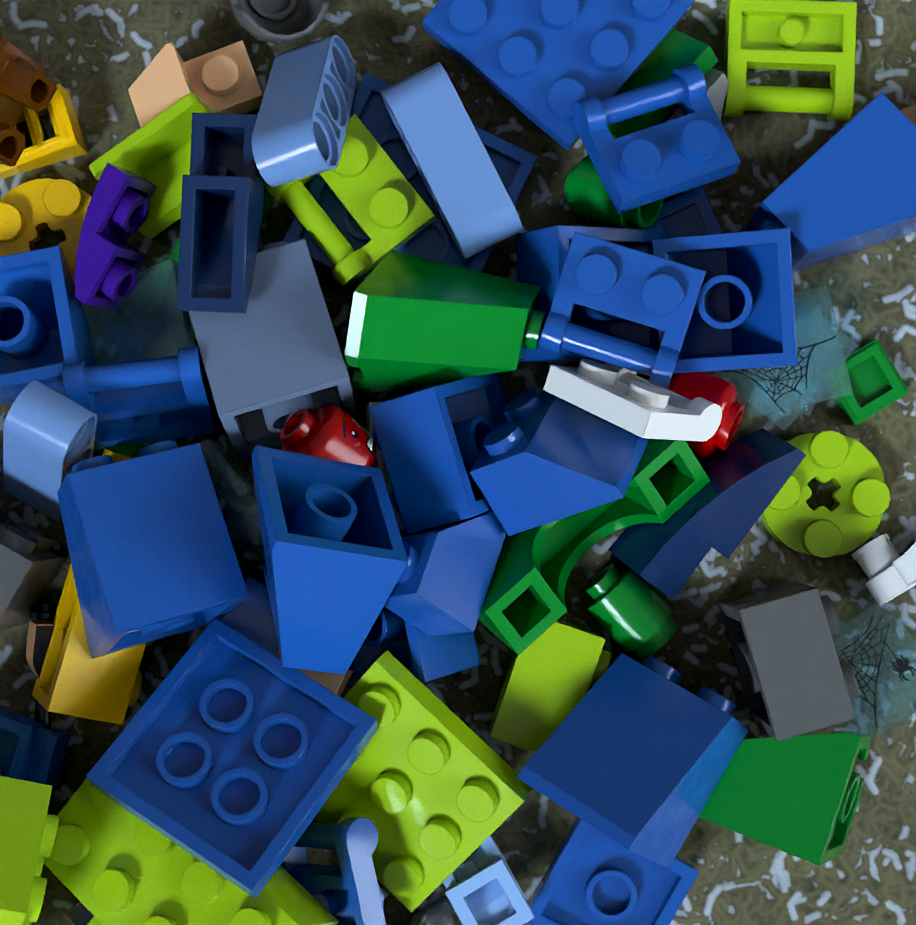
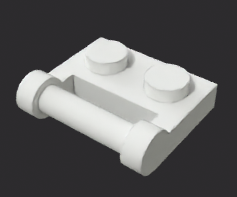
[543,359,722,442]

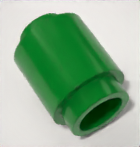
[564,155,664,229]
[584,564,678,659]

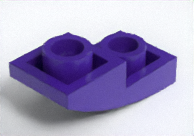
[75,163,157,310]

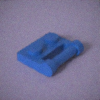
[572,63,741,214]
[539,232,706,389]
[62,345,217,450]
[281,817,386,925]

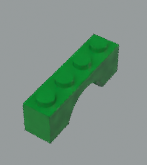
[478,439,710,655]

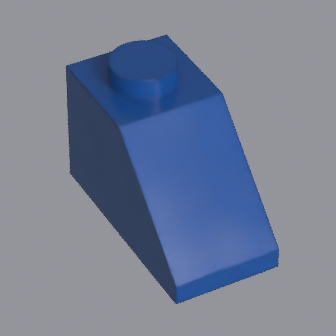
[384,510,507,636]

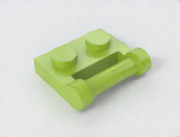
[722,0,857,121]
[264,114,435,288]

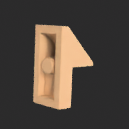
[128,40,264,127]

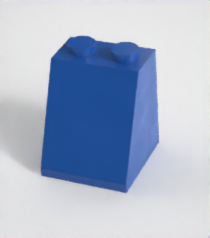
[745,92,916,272]
[57,440,249,659]
[251,445,409,675]
[517,653,749,868]

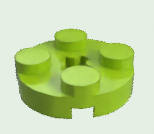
[760,430,890,558]

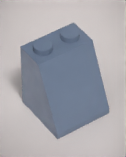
[188,239,359,462]

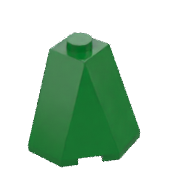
[344,250,547,393]
[699,732,872,866]

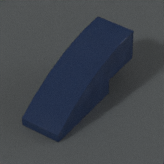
[177,113,265,314]
[608,428,806,599]

